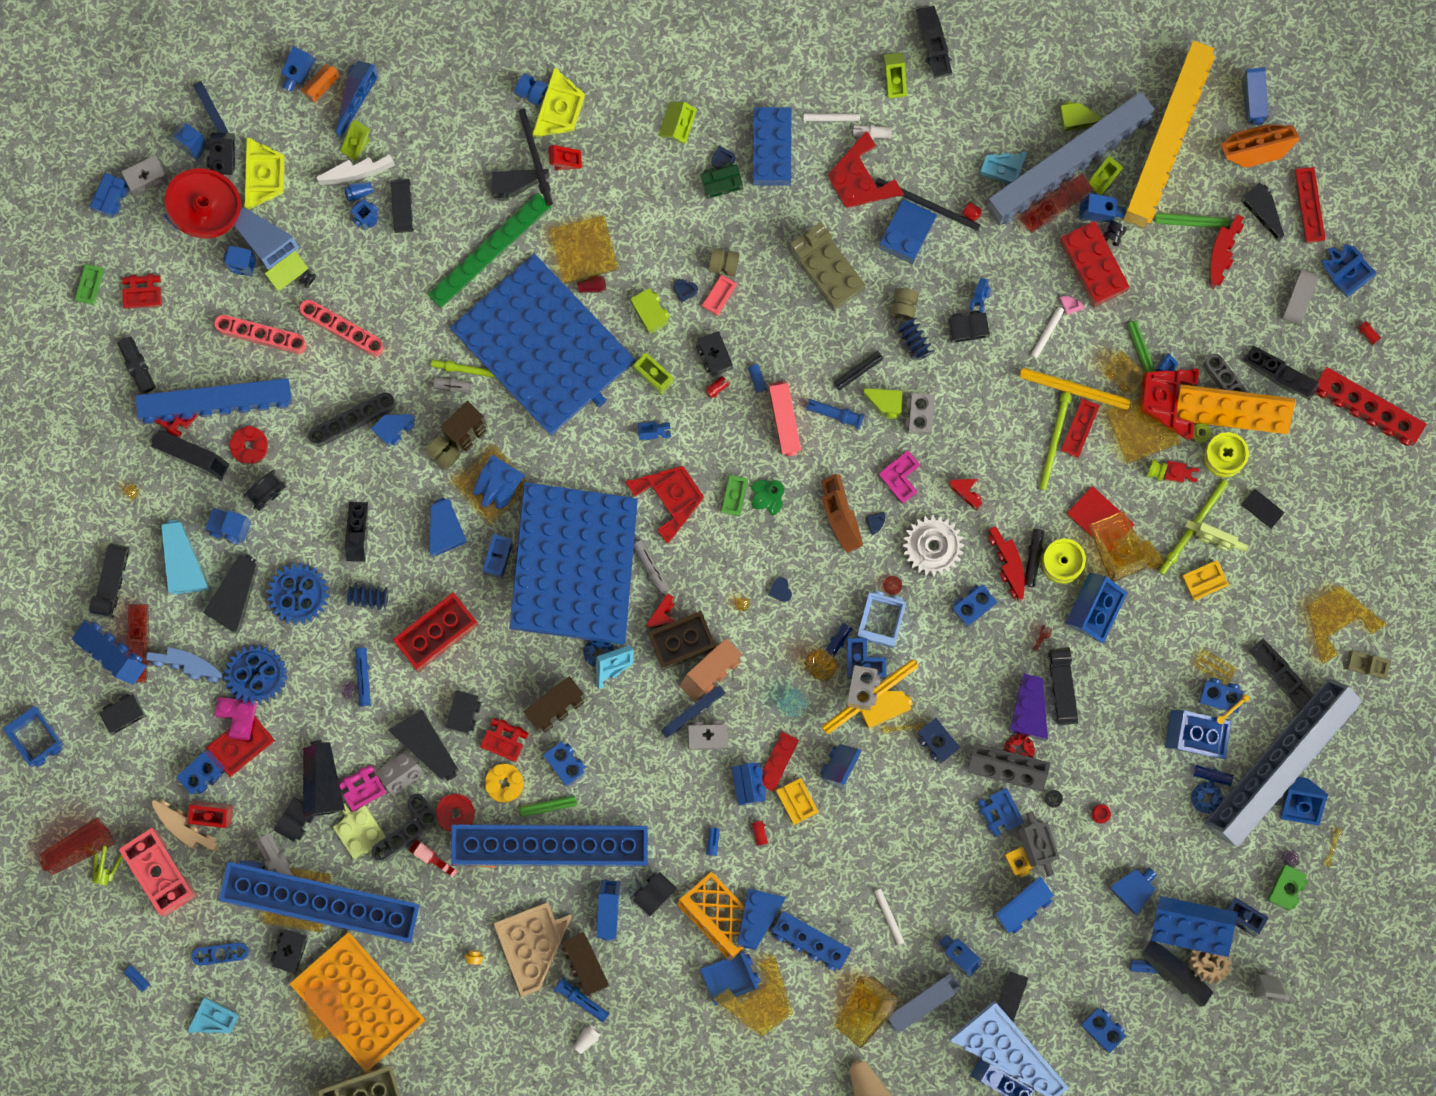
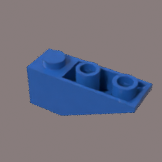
[970,1059,1034,1096]

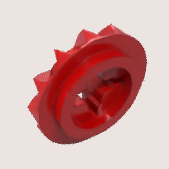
[1004,734,1035,758]

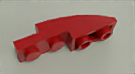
[1209,214,1244,290]
[987,526,1025,602]

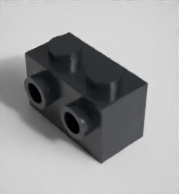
[206,132,236,175]

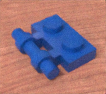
[977,788,1024,837]

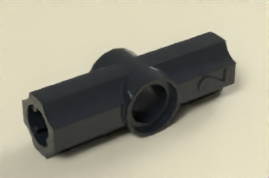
[117,336,156,394]

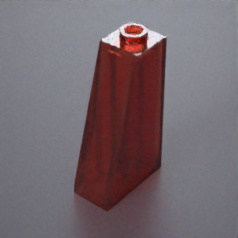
[40,817,115,875]

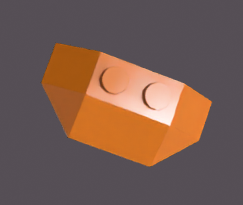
[1221,124,1300,168]

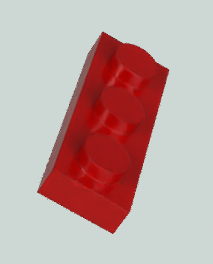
[1060,398,1100,459]
[762,732,799,792]

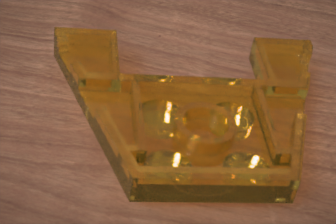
[1307,585,1387,664]
[713,955,793,1037]

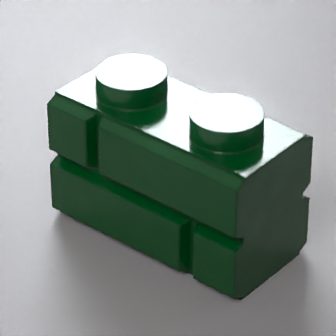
[701,163,743,199]

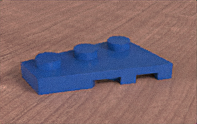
[737,889,786,950]

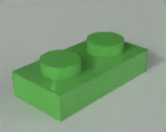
[75,264,105,306]
[721,475,748,517]

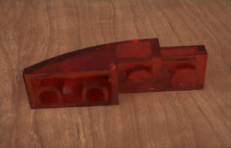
[1020,173,1093,233]
[127,604,150,683]

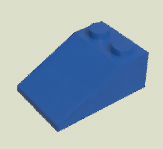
[879,199,937,264]
[1165,710,1232,759]
[820,744,862,790]

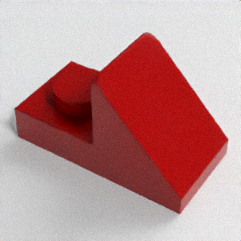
[548,145,582,171]
[948,479,982,511]
[646,593,675,629]

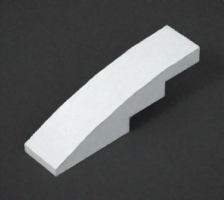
[316,155,395,185]

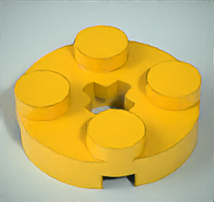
[485,764,524,803]

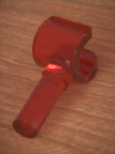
[1033,624,1052,651]

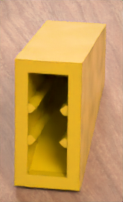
[857,691,913,730]

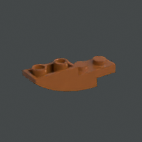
[821,474,863,553]

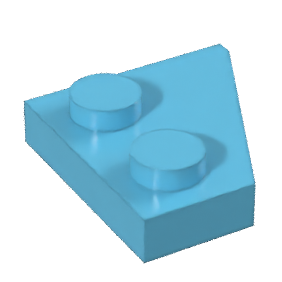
[980,152,1027,184]
[595,645,634,689]
[187,997,240,1033]

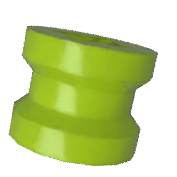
[1147,459,1168,482]

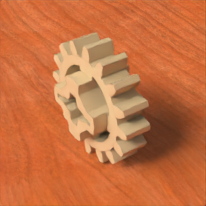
[1188,950,1232,984]

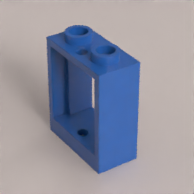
[3,706,65,768]

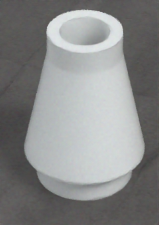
[573,1024,601,1054]

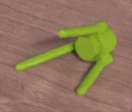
[91,845,123,886]

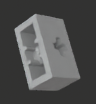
[121,155,168,196]
[688,721,728,751]

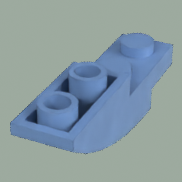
[146,647,224,683]

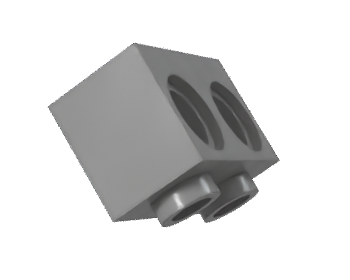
[905,393,935,435]
[847,665,881,711]

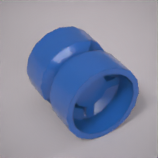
[514,73,549,106]

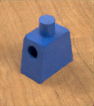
[281,46,316,92]
[1079,193,1126,223]
[1109,867,1157,915]
[940,935,982,978]

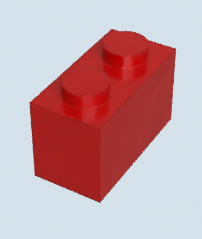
[188,800,233,828]

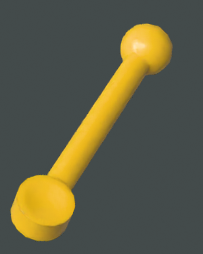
[1217,694,1249,724]

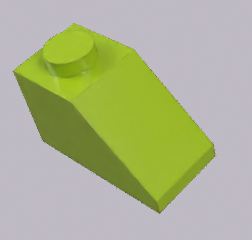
[884,53,907,98]
[1059,101,1101,132]
[863,388,902,419]

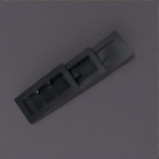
[1249,638,1314,710]
[1141,940,1213,1007]

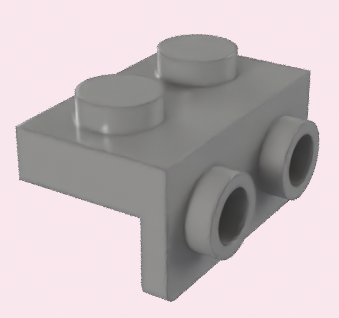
[376,749,424,796]

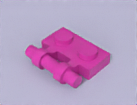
[339,765,387,812]

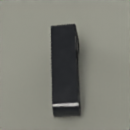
[89,543,130,619]
[1048,647,1078,726]
[371,794,437,863]

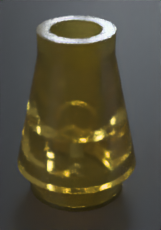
[1140,540,1164,570]

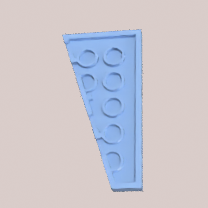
[949,1001,1069,1096]

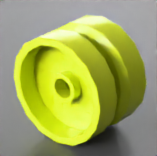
[1203,432,1249,478]
[1041,538,1086,584]

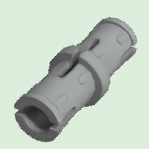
[434,377,473,394]

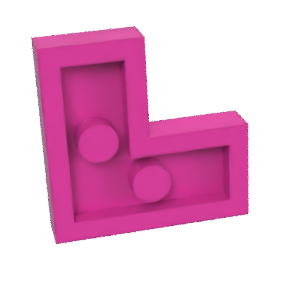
[878,451,920,505]
[214,697,257,740]

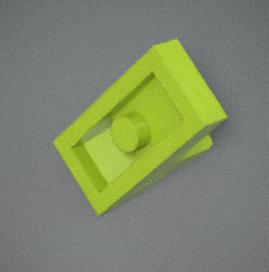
[340,120,371,161]
[1086,155,1124,195]

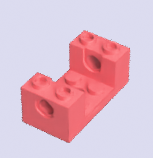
[119,828,198,917]

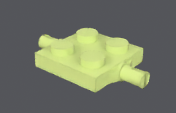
[1185,519,1249,553]
[333,803,387,859]

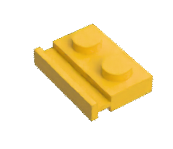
[1182,560,1229,601]
[776,778,819,825]

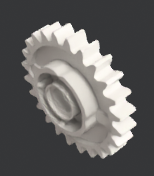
[902,515,964,577]

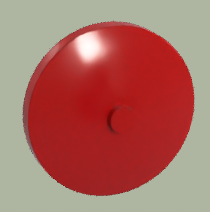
[164,168,241,239]

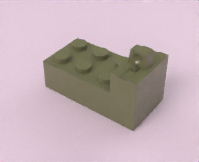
[790,222,866,311]
[308,1065,401,1096]

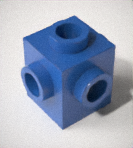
[350,199,379,230]

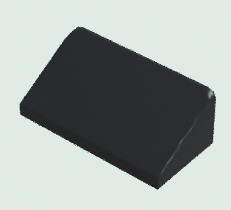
[1241,489,1285,529]

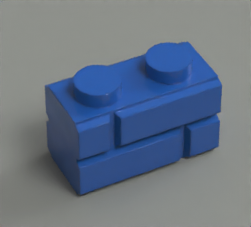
[89,173,129,219]
[732,763,766,806]

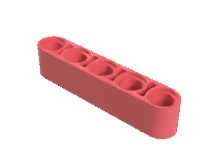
[300,300,384,357]
[215,315,307,354]

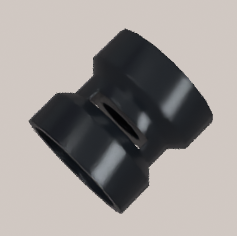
[1103,221,1127,246]

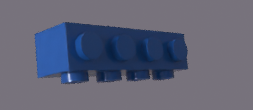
[772,911,852,972]

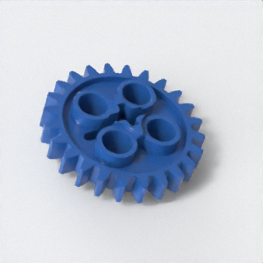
[267,563,330,626]
[224,644,287,706]

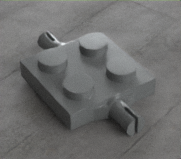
[1019,811,1060,877]

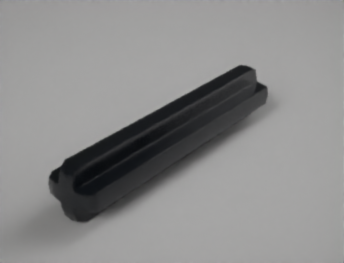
[833,351,883,390]

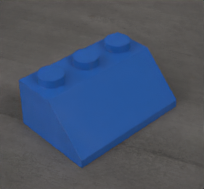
[1065,572,1128,644]
[993,876,1054,934]

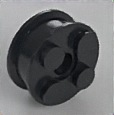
[243,469,287,511]

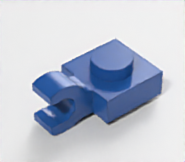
[970,278,991,313]
[637,421,671,440]

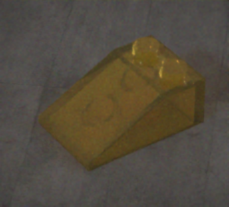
[1089,511,1150,582]
[834,976,900,1048]

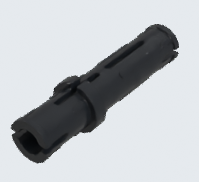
[1024,529,1045,588]

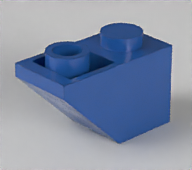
[371,414,415,447]

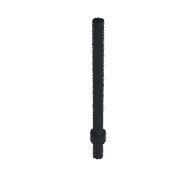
[518,109,553,206]
[875,177,981,231]

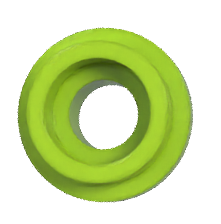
[1193,424,1211,443]

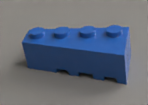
[72,620,147,685]

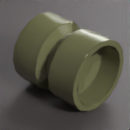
[709,248,740,277]
[890,288,919,321]
[425,435,461,471]

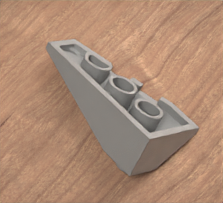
[1254,971,1296,1004]

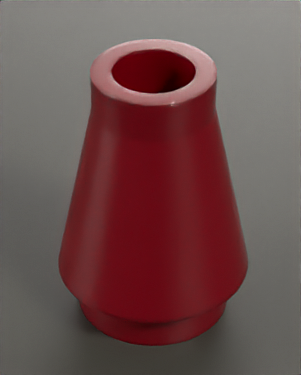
[577,275,606,293]

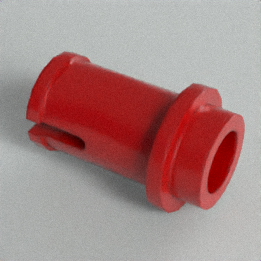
[1358,321,1381,345]
[704,376,729,399]
[751,821,769,846]

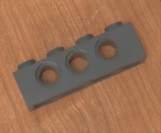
[967,743,1050,792]

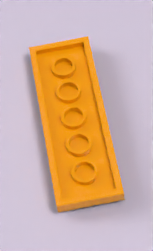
[1177,385,1295,434]

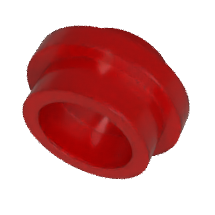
[1091,804,1111,824]

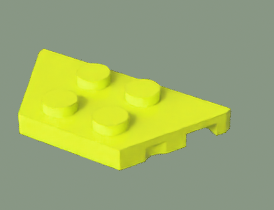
[533,68,585,137]
[245,138,285,210]

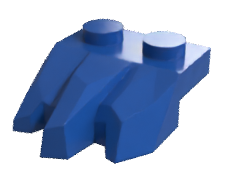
[1321,244,1376,298]
[472,455,525,509]

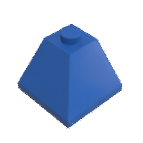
[1281,777,1328,826]

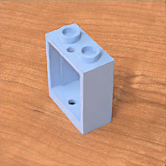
[857,590,907,649]

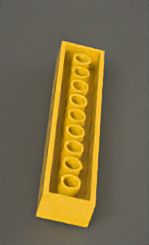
[1123,40,1215,228]

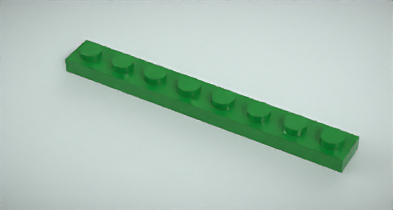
[428,193,551,308]

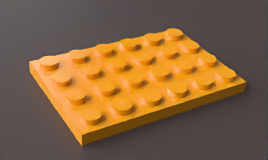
[290,932,426,1071]

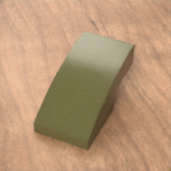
[1346,651,1391,679]

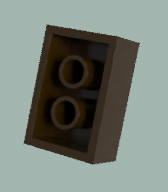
[440,400,488,453]
[648,611,716,671]
[523,676,585,734]
[561,932,610,997]

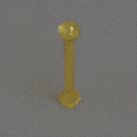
[883,722,923,734]
[1324,828,1342,867]

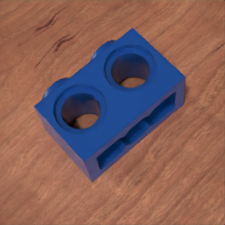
[223,245,257,277]
[482,534,513,579]
[952,584,997,628]
[1199,677,1244,713]
[544,741,586,787]
[176,751,225,795]
[1081,1008,1126,1053]

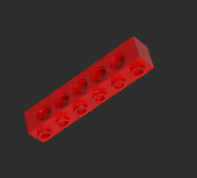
[1315,366,1427,446]

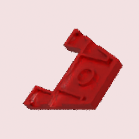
[828,131,904,208]
[1140,369,1199,440]
[625,466,704,544]

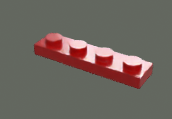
[1294,167,1326,244]

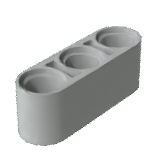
[1282,269,1319,325]

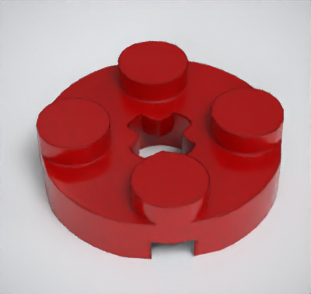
[229,426,268,464]
[436,794,475,832]

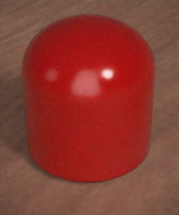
[962,202,982,221]

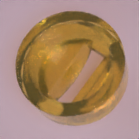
[123,484,140,501]
[735,598,750,612]

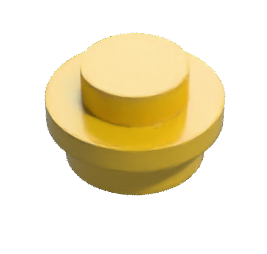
[464,950,484,964]

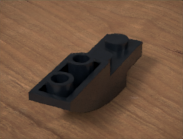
[916,5,952,79]
[1243,345,1320,400]

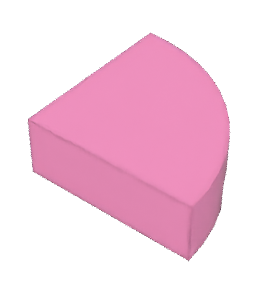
[1059,296,1084,316]

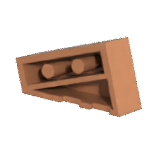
[679,638,743,703]

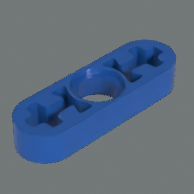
[192,943,249,966]

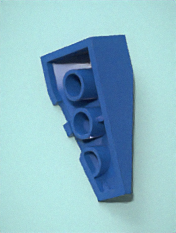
[335,61,379,139]

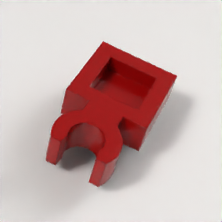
[1164,461,1200,483]

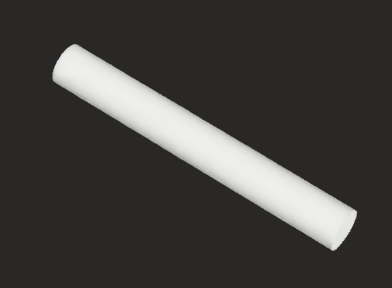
[804,113,860,121]
[1030,307,1064,359]
[874,889,905,946]

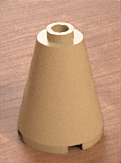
[849,1060,893,1096]

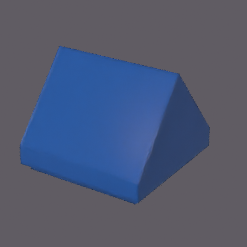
[1155,353,1178,372]

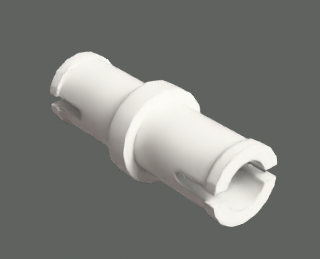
[853,124,892,139]

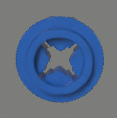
[583,640,614,667]
[1191,782,1223,814]

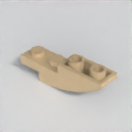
[152,799,219,852]

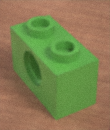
[1267,865,1308,911]

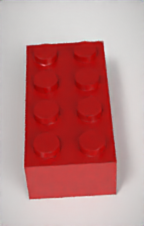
[1059,221,1130,308]
[392,592,479,672]

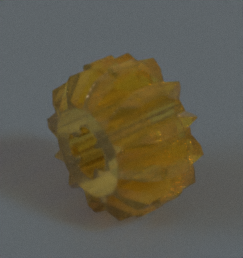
[804,648,838,682]

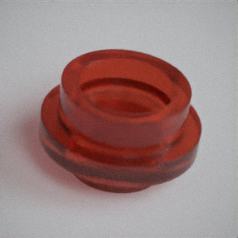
[883,576,902,595]

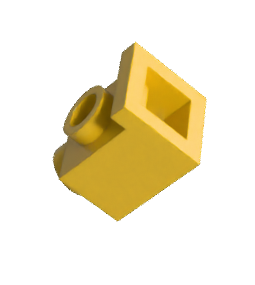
[1004,846,1033,878]

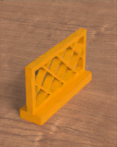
[676,871,744,961]

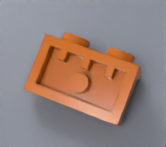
[301,64,340,103]

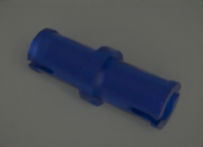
[822,623,853,661]
[1193,764,1234,787]

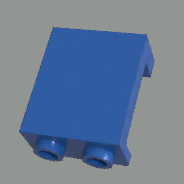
[700,951,761,1006]

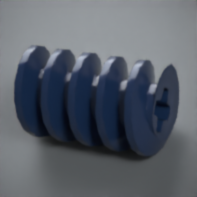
[897,318,935,360]
[347,582,388,610]

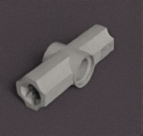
[256,834,293,876]

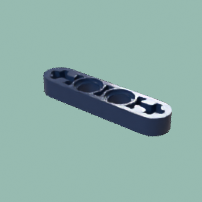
[193,81,229,133]
[661,685,726,739]

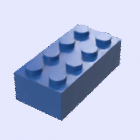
[753,107,792,186]
[1151,896,1238,957]

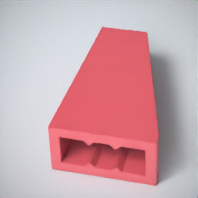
[767,380,801,456]

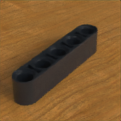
[308,393,396,447]

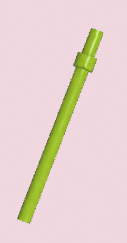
[431,359,495,378]
[1039,380,1074,491]
[1158,479,1229,575]

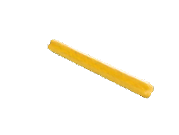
[1020,368,1131,410]
[822,659,919,734]

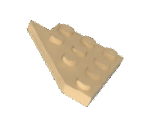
[494,902,572,997]

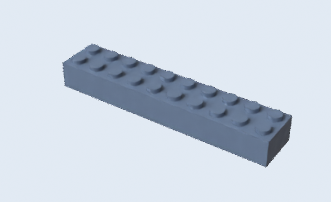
[986,92,1155,226]
[1204,678,1362,847]

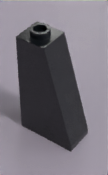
[151,430,230,481]
[203,554,259,635]
[389,710,459,781]
[303,740,345,818]
[997,972,1029,1023]

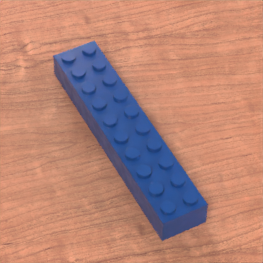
[451,825,648,867]
[216,862,420,943]

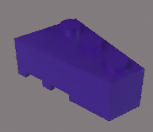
[1009,673,1048,741]

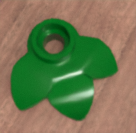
[751,480,785,516]

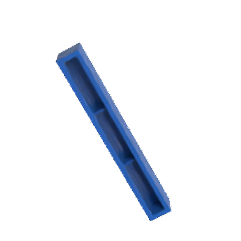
[135,378,292,424]

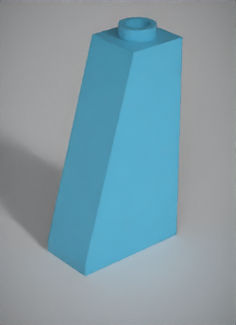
[161,520,209,595]

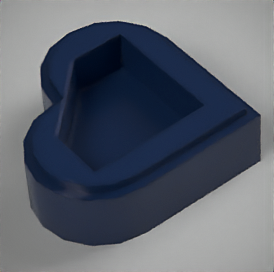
[711,145,736,169]
[674,279,698,303]
[768,577,792,602]

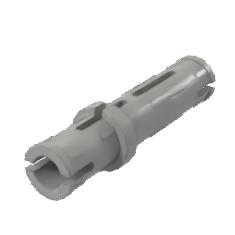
[634,540,670,595]

